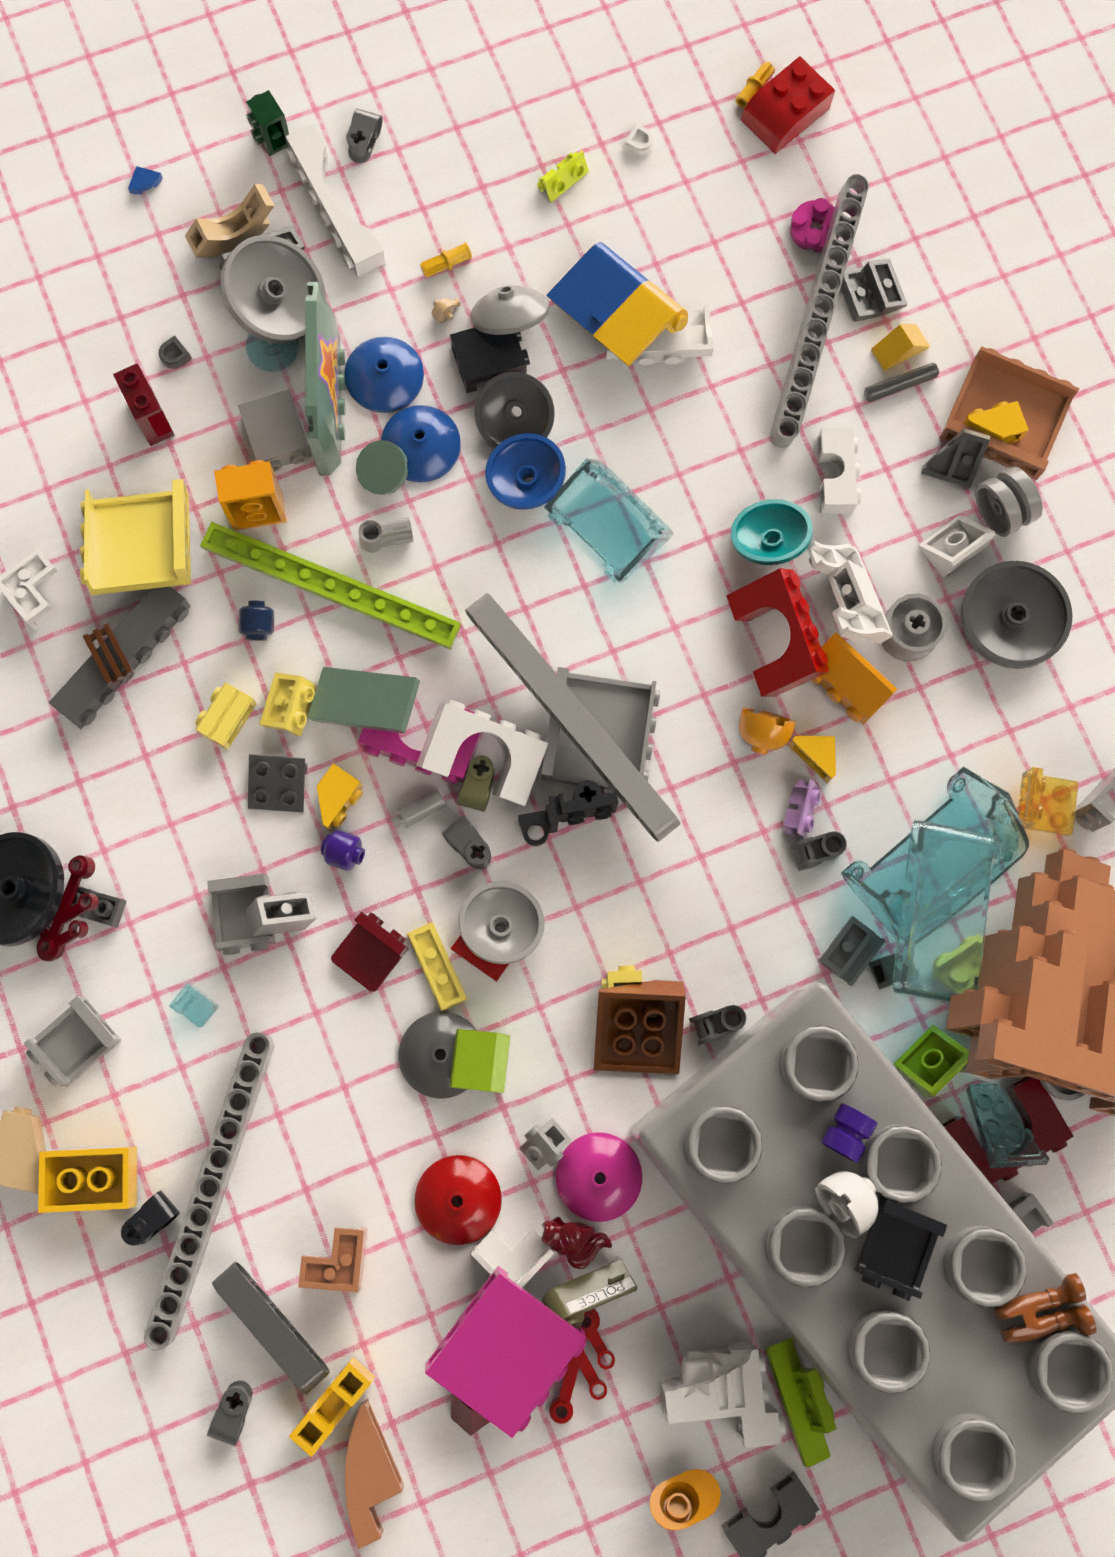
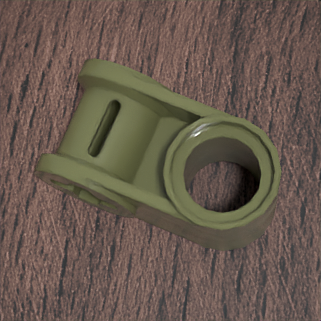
[457,755,495,812]

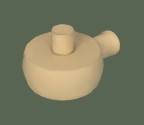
[431,298,460,323]

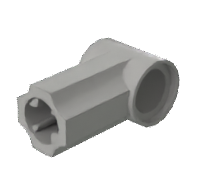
[358,517,413,553]

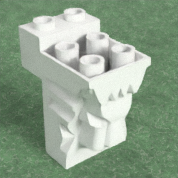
[660,1340,785,1448]

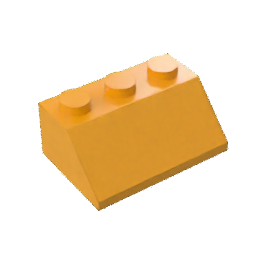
[811,632,897,725]

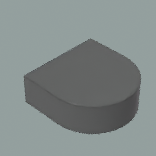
[159,335,192,369]

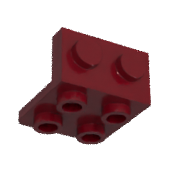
[331,911,409,992]

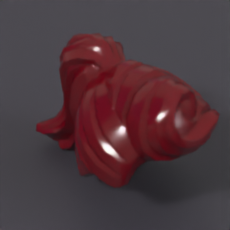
[541,1217,612,1269]

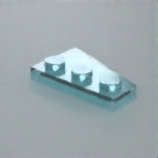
[966,1083,1050,1168]

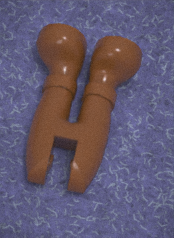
[994,1273,1097,1343]

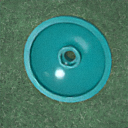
[731,499,813,565]

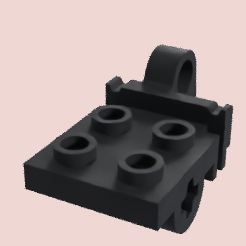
[518,780,619,846]

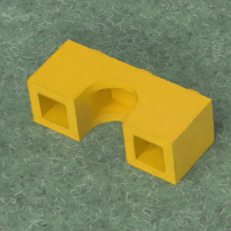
[289,1357,375,1457]

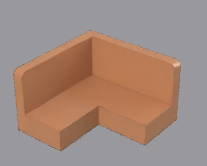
[298,1227,367,1292]

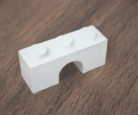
[817,428,861,514]

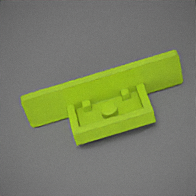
[765,1339,837,1468]

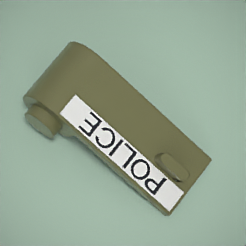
[542,1259,637,1330]

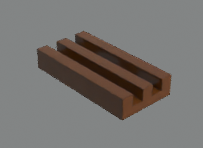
[83,623,134,686]

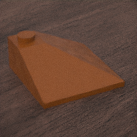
[594,980,686,1074]

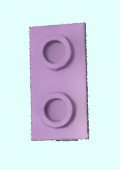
[783,780,821,839]

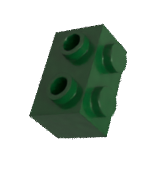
[246,90,289,156]

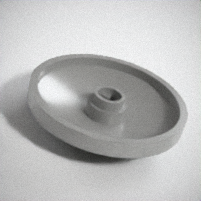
[221,235,325,344]

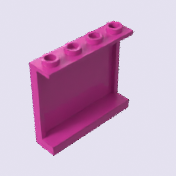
[425,1266,586,1439]

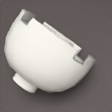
[815,1171,878,1239]

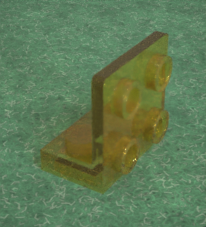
[1016,767,1078,836]

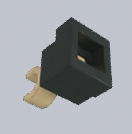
[869,951,922,989]

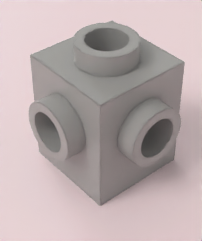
[519,1118,572,1170]

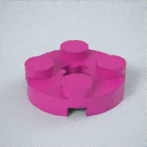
[790,198,839,252]

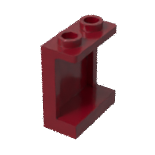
[113,363,175,446]

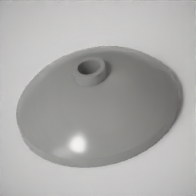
[470,285,549,335]
[459,881,544,964]

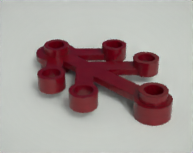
[37,855,99,962]

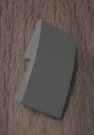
[72,887,127,928]

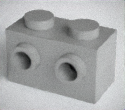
[245,892,317,937]

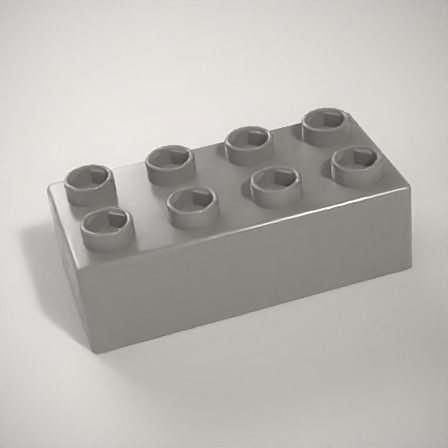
[630,983,1115,1542]

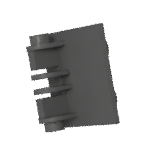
[248,754,308,813]

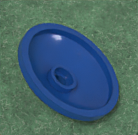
[344,337,424,413]
[381,405,461,482]
[485,433,566,510]

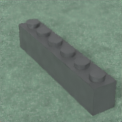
[48,586,191,729]

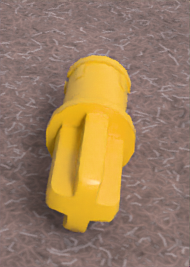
[735,62,775,109]
[420,242,472,277]

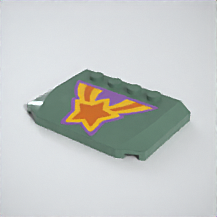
[305,282,346,476]

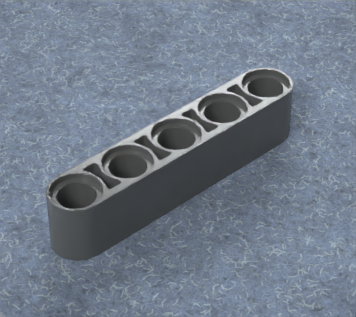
[212,1261,330,1394]

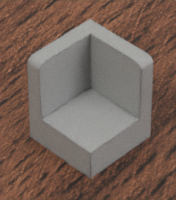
[1008,1192,1054,1233]

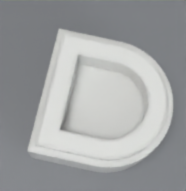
[623,123,654,156]

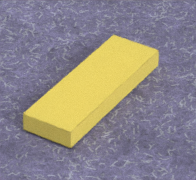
[407,922,468,1012]

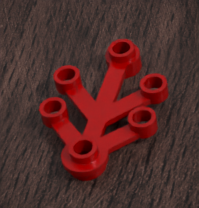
[549,1309,615,1424]

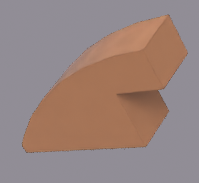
[345,1399,404,1549]

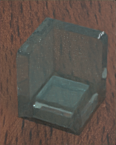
[169,983,219,1027]

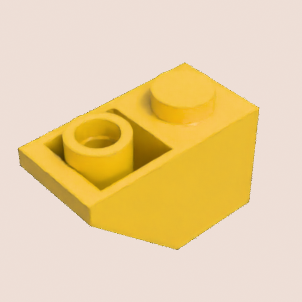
[962,401,1029,444]
[317,763,363,832]

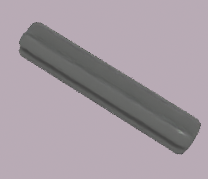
[864,363,940,402]

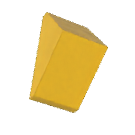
[871,324,930,372]
[788,736,836,783]

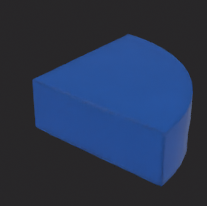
[128,166,163,194]

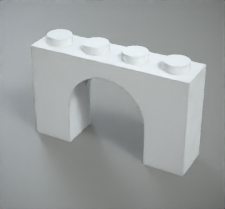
[416,699,548,806]

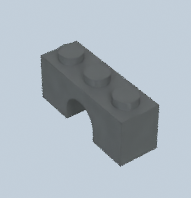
[721,1471,820,1557]

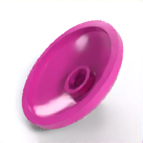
[556,1132,643,1222]

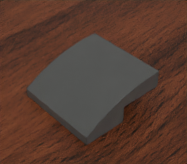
[841,259,908,322]

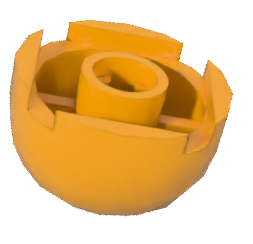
[739,707,796,755]

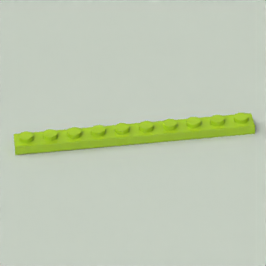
[200,521,462,650]

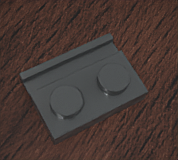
[818,916,885,986]

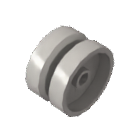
[975,467,1043,537]
[881,594,947,662]

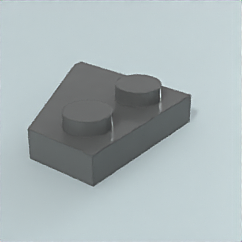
[921,428,990,488]

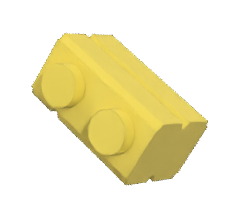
[195,683,257,750]

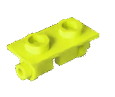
[537,150,589,203]

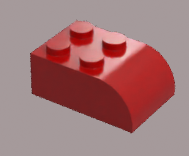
[740,56,836,154]

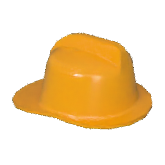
[649,1469,721,1531]

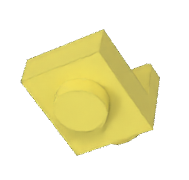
[601,965,642,989]

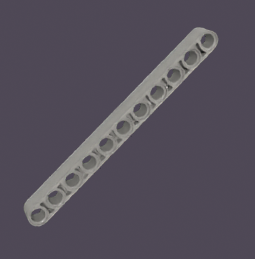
[770,174,869,448]
[465,593,681,842]
[144,1032,274,1351]

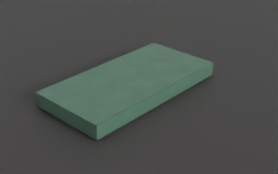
[308,667,420,734]

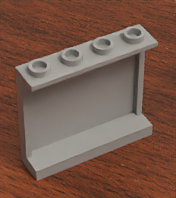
[541,667,660,790]

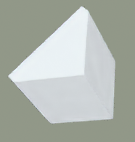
[918,515,995,578]

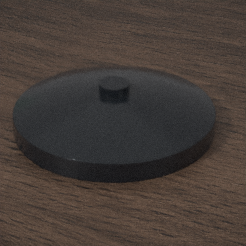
[0,832,64,947]

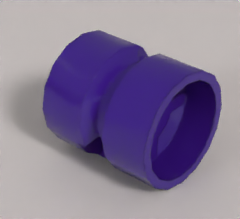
[821,1103,878,1163]

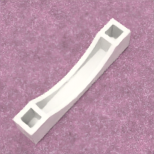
[285,124,386,277]

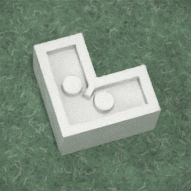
[0,548,57,630]
[471,1229,555,1288]

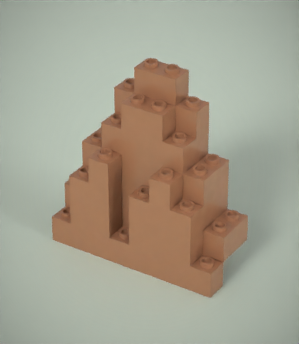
[946,848,1115,1116]

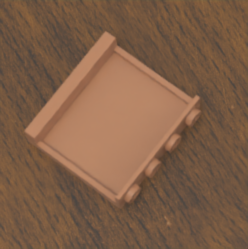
[939,346,1080,480]

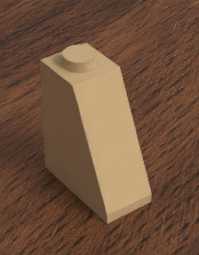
[0,1106,46,1193]

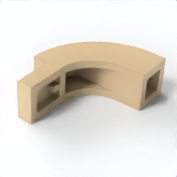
[185,184,274,258]

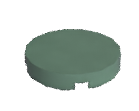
[356,440,408,495]

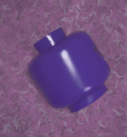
[321,830,365,871]

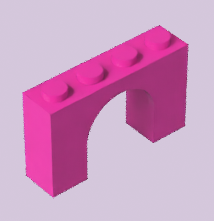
[358,709,483,785]

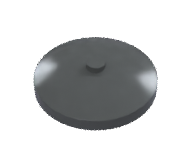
[961,561,1073,669]

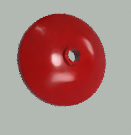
[414,1155,502,1245]

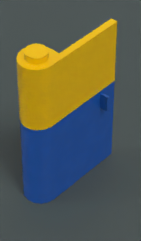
[546,242,688,367]

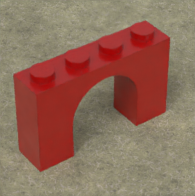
[726,568,830,697]

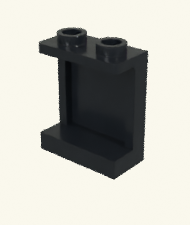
[450,327,530,393]
[854,1198,947,1301]

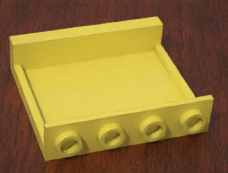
[80,479,191,595]

